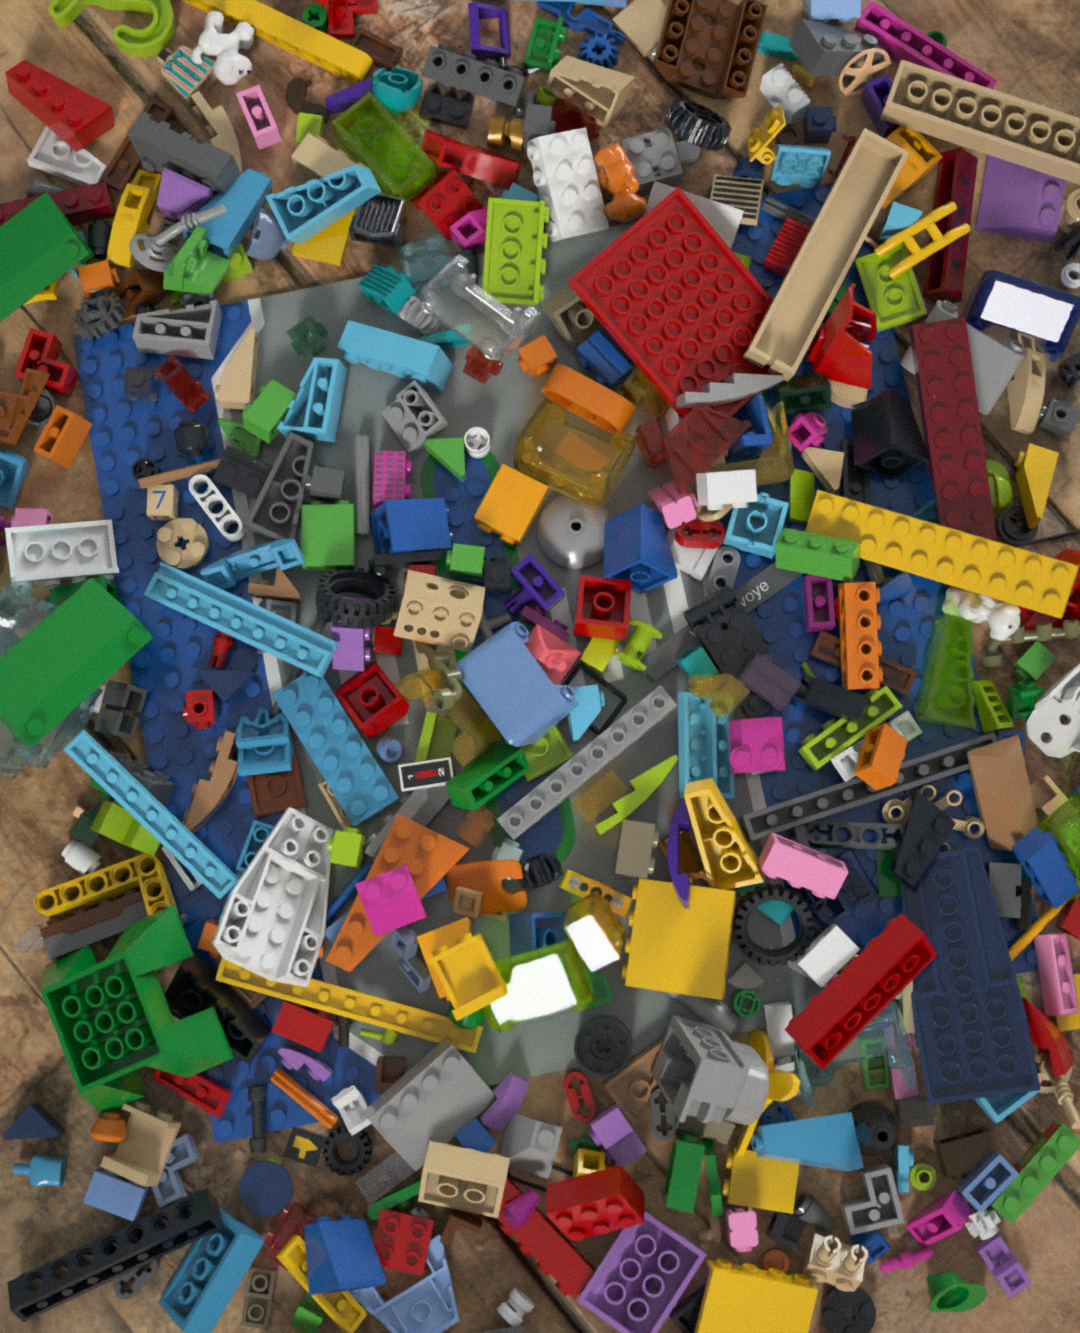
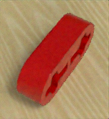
[674,521,726,549]
[564,1070,596,1122]

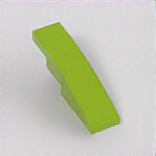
[594,754,678,837]

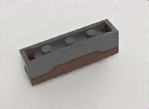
[40,888,148,959]

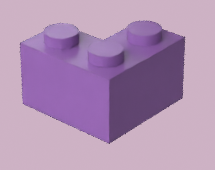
[331,597,372,671]
[588,1102,647,1167]

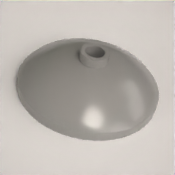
[537,493,612,569]

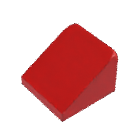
[373,625,403,656]

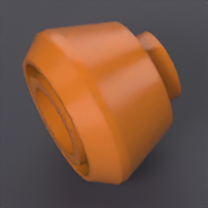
[90,1112,127,1142]

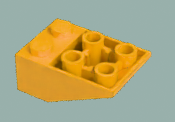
[882,126,943,209]

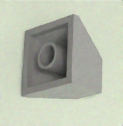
[499,1113,563,1179]

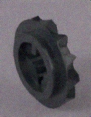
[997,506,1038,546]

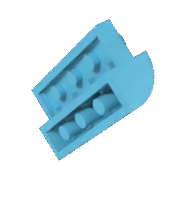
[678,692,735,800]

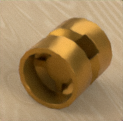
[487,115,525,152]

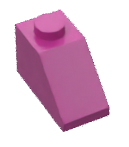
[905,1189,973,1248]

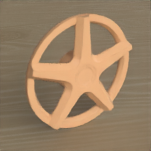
[838,48,892,96]

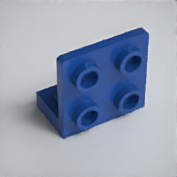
[725,395,773,463]

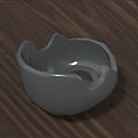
[28,388,59,425]

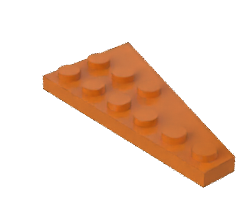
[325,814,470,972]

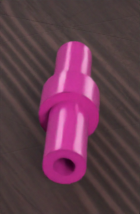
[879,1246,934,1274]

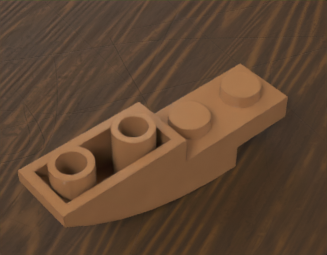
[183,731,239,832]

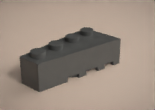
[127,111,240,195]
[245,432,314,541]

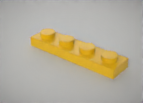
[276,1235,368,1333]

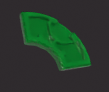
[701,1137,723,1217]

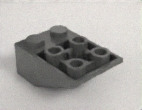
[105,749,176,808]

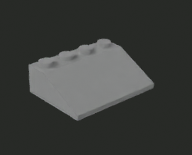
[363,1038,497,1172]

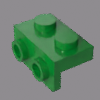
[523,17,568,73]

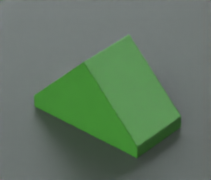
[424,437,466,483]

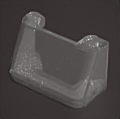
[420,253,540,361]

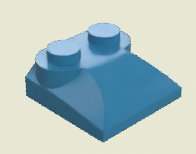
[0,447,30,510]

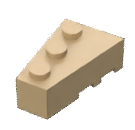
[545,56,635,129]

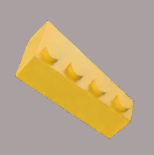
[683,778,765,890]

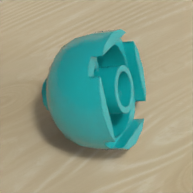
[372,67,423,114]

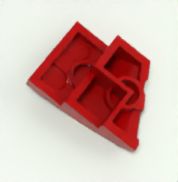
[1022,997,1075,1076]

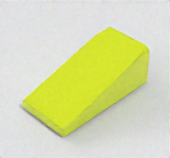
[580,638,621,674]

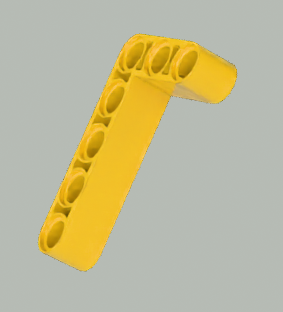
[34,854,179,919]

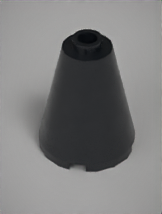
[849,1101,898,1156]

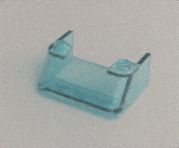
[794,1000,915,1109]

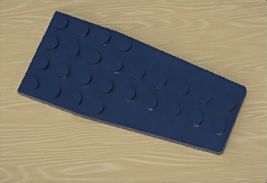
[900,847,1041,1105]

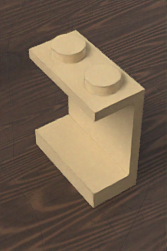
[100,1100,181,1187]

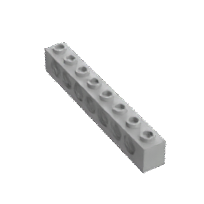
[497,685,677,841]

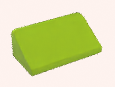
[787,469,815,524]

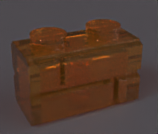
[456,806,496,849]

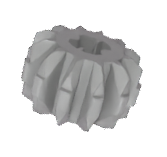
[397,296,442,336]

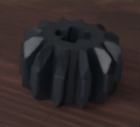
[519,851,563,890]

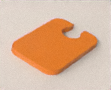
[445,859,528,915]

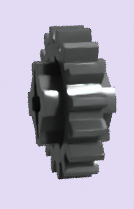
[72,291,126,340]

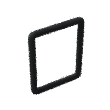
[562,663,627,735]

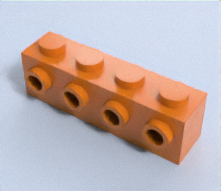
[838,582,883,690]

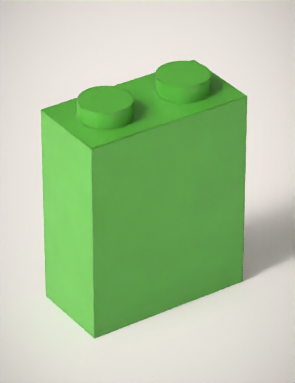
[301,500,356,571]

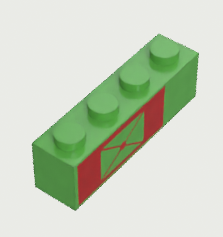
[989,1120,1080,1224]

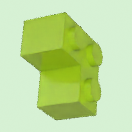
[90,800,160,857]

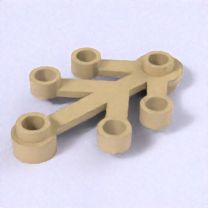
[882,784,985,853]

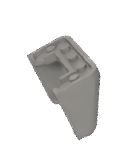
[900,300,1027,415]

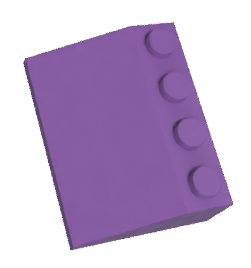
[975,154,1065,243]
[577,1210,707,1333]

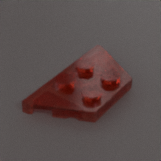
[660,403,752,494]

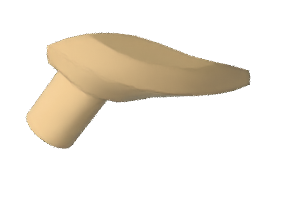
[699,1206,723,1244]

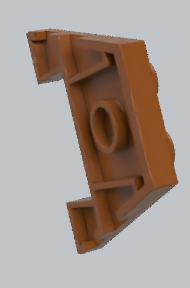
[0,368,50,445]

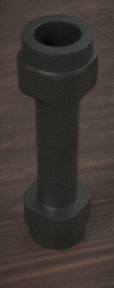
[248,1085,267,1153]

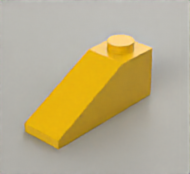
[1014,443,1059,529]

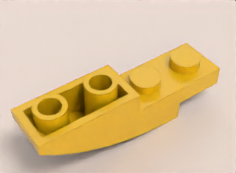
[106,170,162,268]

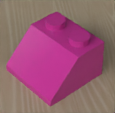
[355,864,427,937]

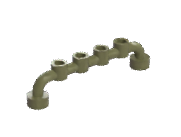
[378,609,462,711]
[981,620,1080,667]

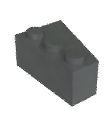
[789,18,883,76]

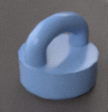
[376,736,402,764]

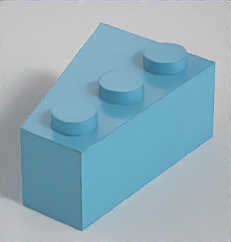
[277,357,347,443]

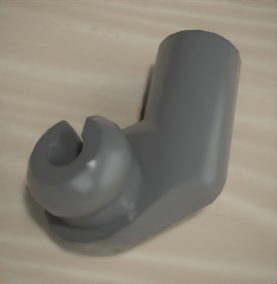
[510,91,536,119]

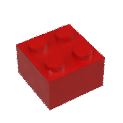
[573,575,632,641]

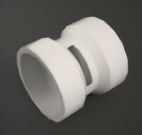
[464,427,490,458]
[497,1287,535,1327]

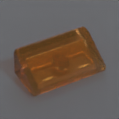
[658,831,706,884]

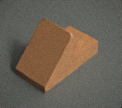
[247,566,303,603]

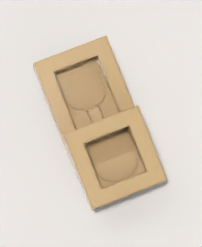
[452,886,509,922]

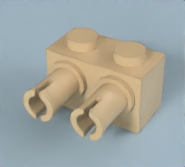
[801,1233,868,1292]

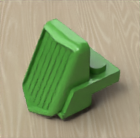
[163,225,230,294]

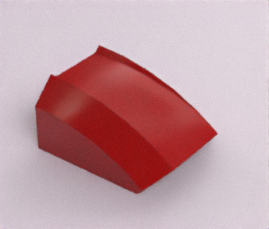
[334,662,410,738]

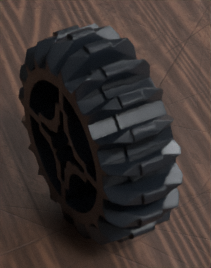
[664,99,732,151]

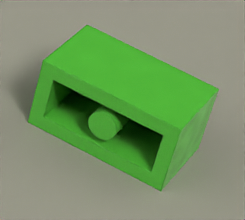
[242,379,297,444]
[446,543,487,583]

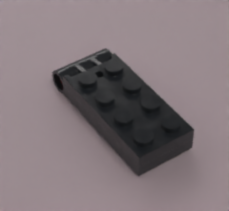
[683,585,796,719]

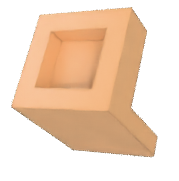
[1030,775,1068,818]

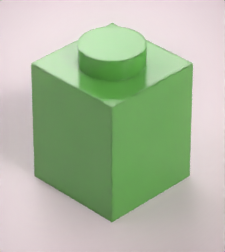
[1010,640,1057,682]

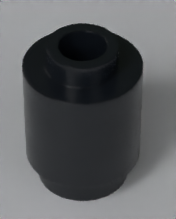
[87,220,112,259]

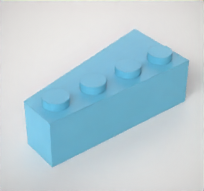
[265,164,381,244]

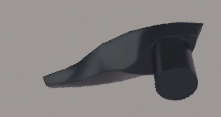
[495,55,540,76]

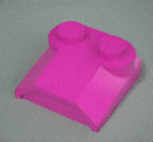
[729,717,786,774]

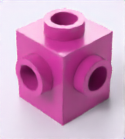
[784,411,830,452]

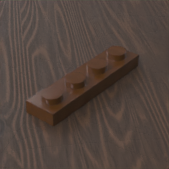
[100,97,175,194]
[810,630,917,697]

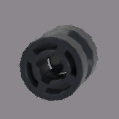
[132,458,162,489]

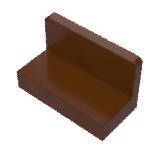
[439,1209,483,1246]

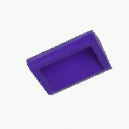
[468,2,511,61]

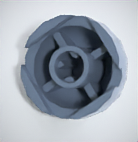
[245,208,288,260]

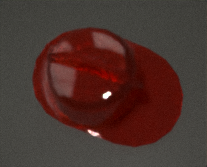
[552,98,600,143]

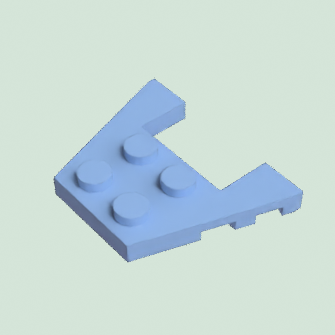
[348,1233,460,1333]

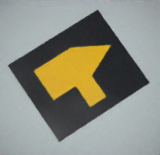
[283,1128,325,1167]

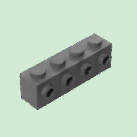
[422,43,528,108]

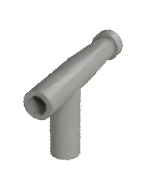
[479,611,512,641]

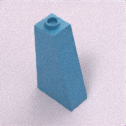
[183,168,272,260]
[751,1112,864,1171]

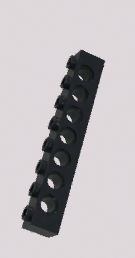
[7,1188,223,1322]

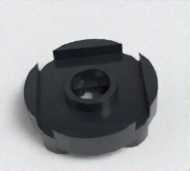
[820,1286,877,1333]

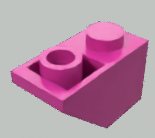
[450,208,487,251]

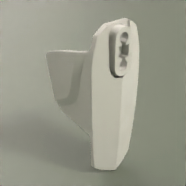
[1025,664,1080,758]

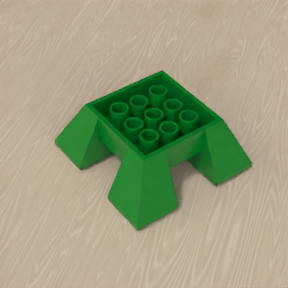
[40,905,234,1114]

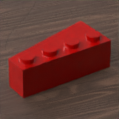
[5,60,114,152]

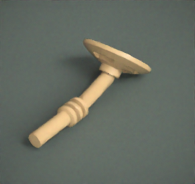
[1032,1043,1080,1129]

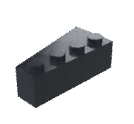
[164,952,272,1065]

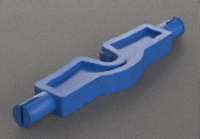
[537,1,626,45]

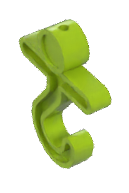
[48,0,177,58]

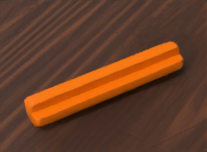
[270,1068,338,1129]

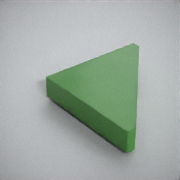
[218,418,263,459]

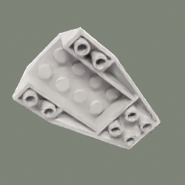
[212,807,334,987]

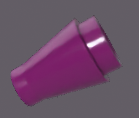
[501,1188,541,1230]

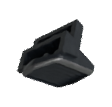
[349,194,407,249]

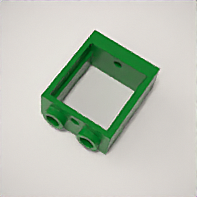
[662,1131,705,1213]

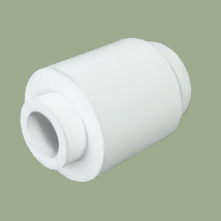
[61,839,102,876]

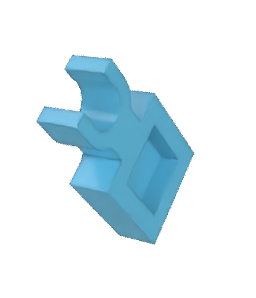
[893,1142,914,1193]

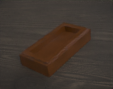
[350,27,404,72]

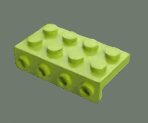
[481,197,550,306]

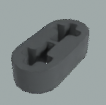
[649,1087,676,1140]
[114,1258,160,1300]

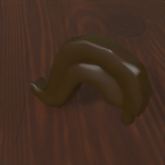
[285,78,329,123]

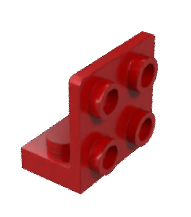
[409,169,484,241]
[374,1208,434,1276]

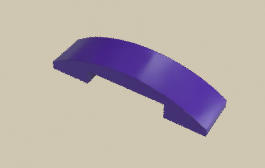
[667,798,691,908]

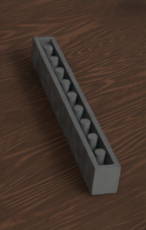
[739,732,998,842]

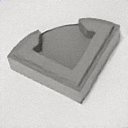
[726,962,764,989]

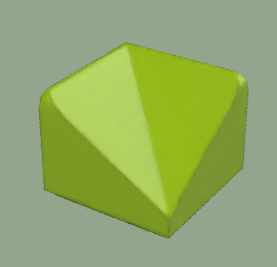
[296,112,325,144]

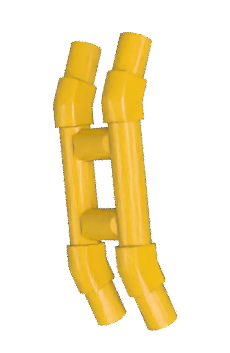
[874,201,970,279]

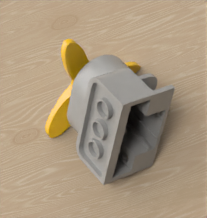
[651,1015,800,1157]

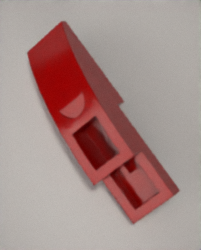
[419,130,521,187]

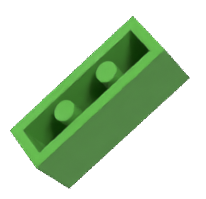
[775,528,860,583]

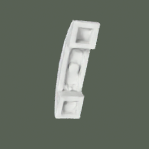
[831,711,922,782]

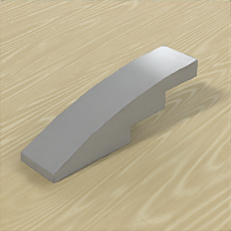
[676,373,783,408]

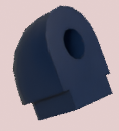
[732,156,766,180]

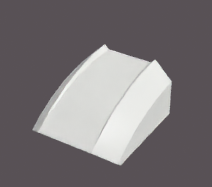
[667,508,723,581]

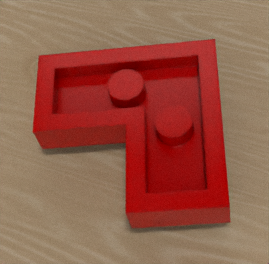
[328,0,378,39]

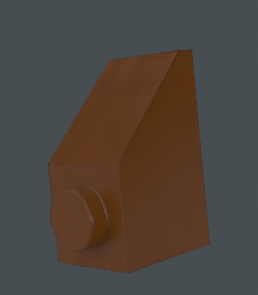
[116,269,171,319]

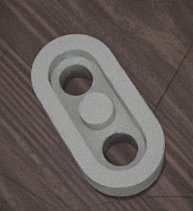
[707,546,740,594]

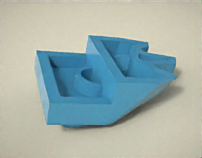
[236,708,292,776]

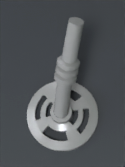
[129,204,227,272]

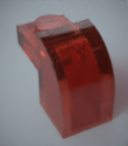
[153,355,211,414]

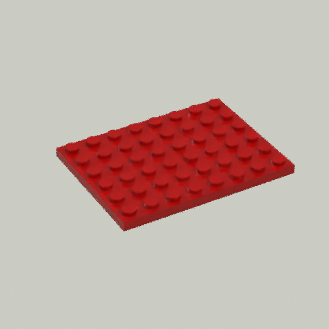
[567,186,774,440]

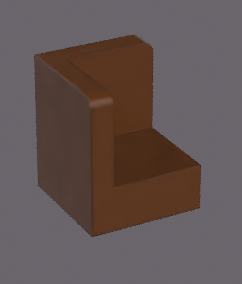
[375,1056,406,1094]

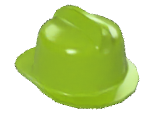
[986,460,1013,520]

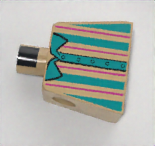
[157,46,218,109]

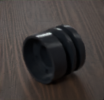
[574,1015,633,1077]

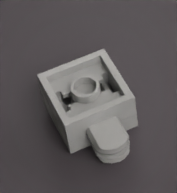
[621,128,700,196]

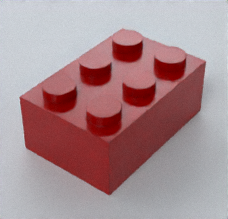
[546,1165,645,1241]

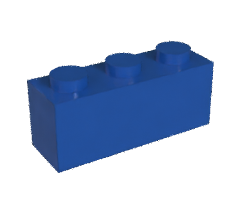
[1011,827,1080,909]

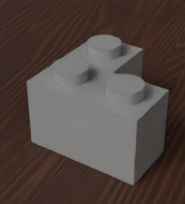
[839,1163,905,1235]

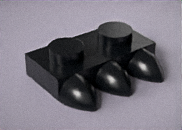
[419,84,474,130]

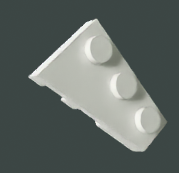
[27,126,107,186]

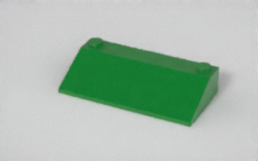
[0,192,95,322]
[0,578,153,747]

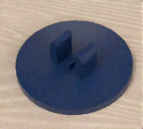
[239,1161,293,1216]

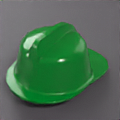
[926,1271,987,1312]

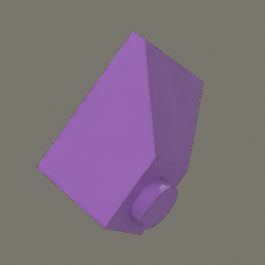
[157,168,214,223]

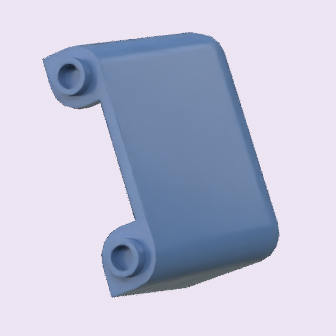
[455,621,579,747]

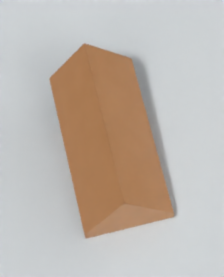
[967,735,1040,851]

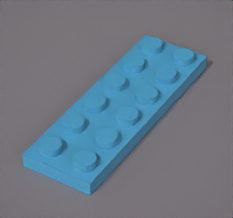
[272,672,400,827]

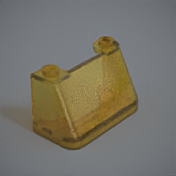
[513,397,637,508]
[395,666,501,769]

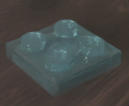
[395,233,459,290]

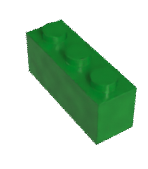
[445,743,529,811]

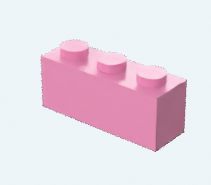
[758,832,849,900]

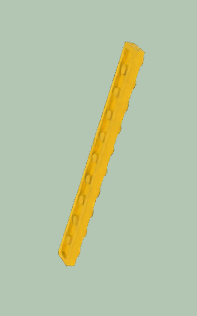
[215,957,483,1054]

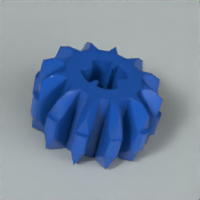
[578,31,619,70]

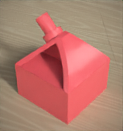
[525,624,581,685]

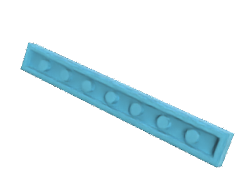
[63,729,239,899]

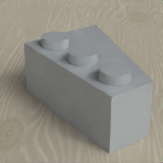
[132,300,222,360]

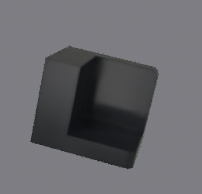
[766,1211,806,1251]

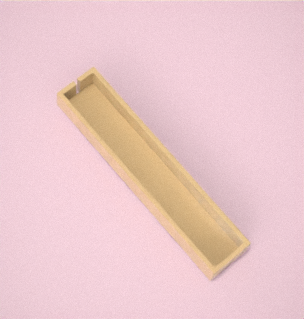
[743,128,910,382]

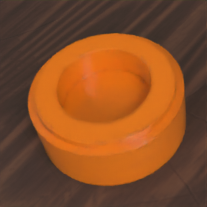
[761,1248,790,1274]

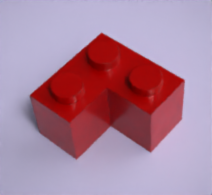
[14,328,79,398]

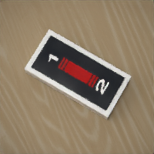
[398,757,454,792]

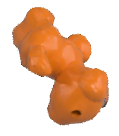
[595,143,647,222]

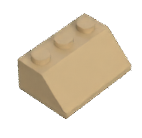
[418,1141,510,1218]

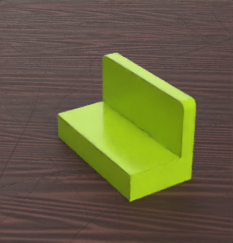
[415,711,458,762]

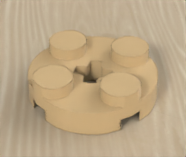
[156,518,210,570]

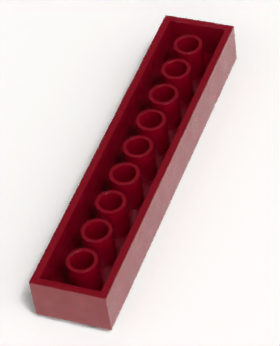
[909,317,997,586]

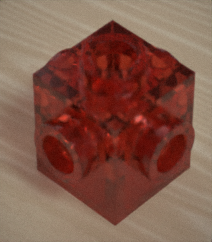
[463,340,504,384]

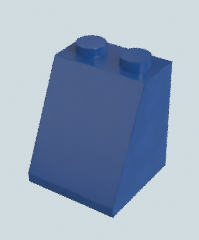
[370,498,453,555]
[603,504,678,594]
[304,1215,386,1295]

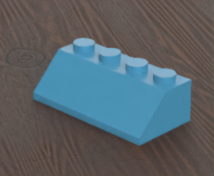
[158,1208,265,1333]

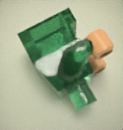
[68,801,103,847]

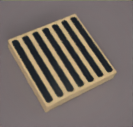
[710,175,764,226]

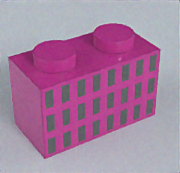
[373,451,412,507]

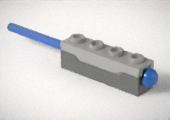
[325,770,456,927]

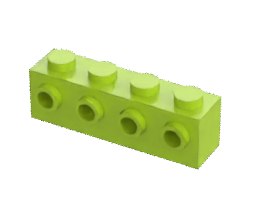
[798,685,903,772]

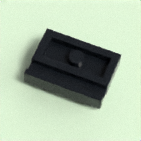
[212,445,273,499]

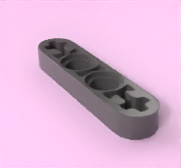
[806,821,905,851]

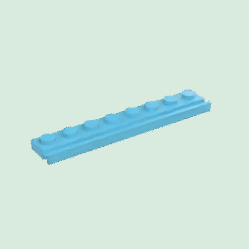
[144,562,339,678]

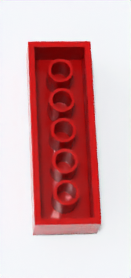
[784,913,937,1070]

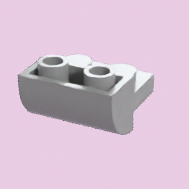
[381,380,448,453]

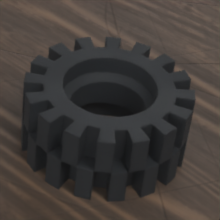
[322,1125,373,1177]

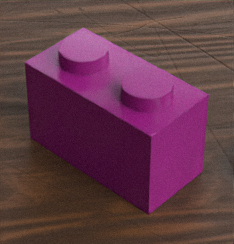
[801,575,836,632]

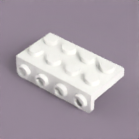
[527,127,609,242]
[5,519,119,590]

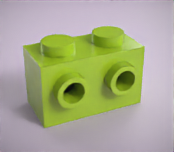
[327,826,367,868]

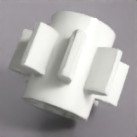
[965,1207,1001,1240]

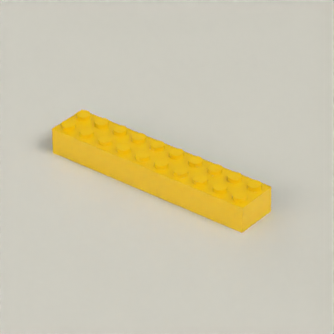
[805,490,1080,618]

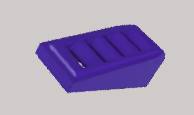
[325,78,379,114]

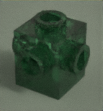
[286,316,329,357]

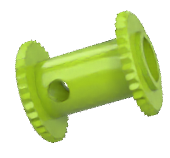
[613,619,662,671]

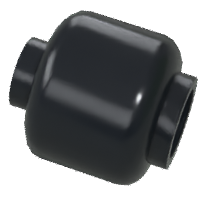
[174,419,210,458]

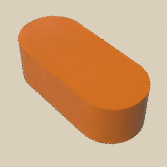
[541,364,635,435]

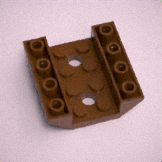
[653,0,768,99]

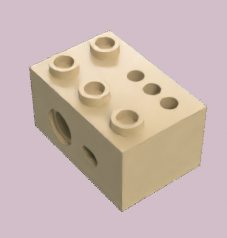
[393,570,485,653]

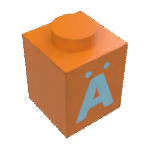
[78,260,121,298]

